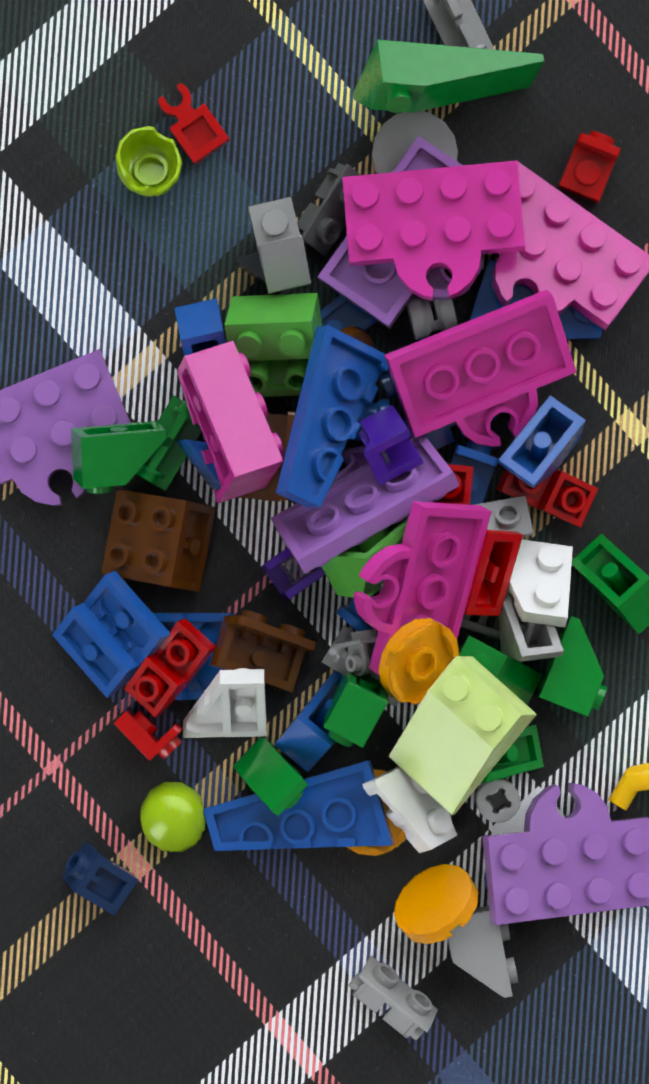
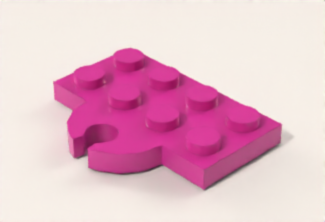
[342,160,526,301]
[493,162,649,331]
[384,290,577,447]
[354,501,492,675]

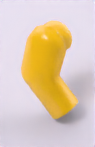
[608,763,649,811]

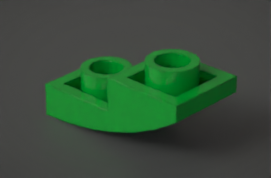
[233,736,308,816]

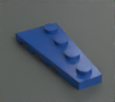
[276,325,389,508]
[203,760,395,851]

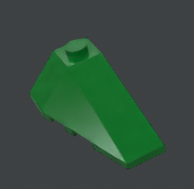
[353,39,544,113]

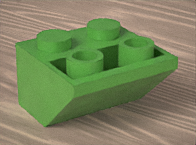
[225,293,322,397]

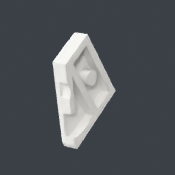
[507,540,573,627]
[183,668,267,738]
[362,766,457,853]

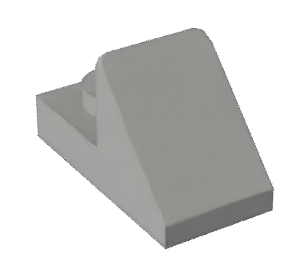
[248,197,311,294]

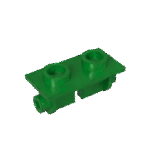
[136,395,202,491]

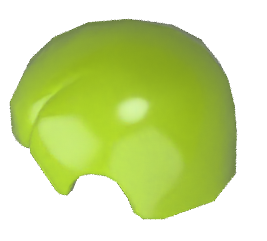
[115,126,182,197]
[140,782,206,852]

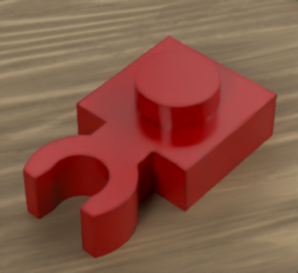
[158,83,230,166]

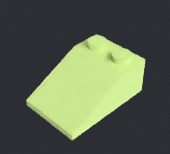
[389,656,537,815]

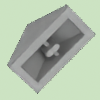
[498,591,564,662]

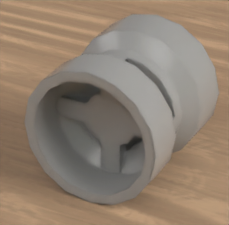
[406,296,457,340]

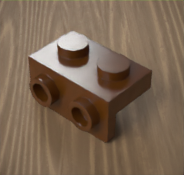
[210,610,317,693]

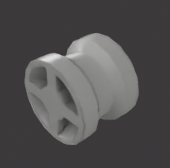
[475,778,520,823]

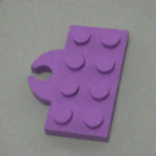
[318,135,483,329]
[0,349,131,506]
[270,435,460,574]
[482,783,649,925]

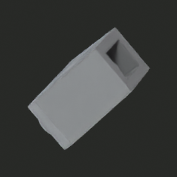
[447,905,518,998]

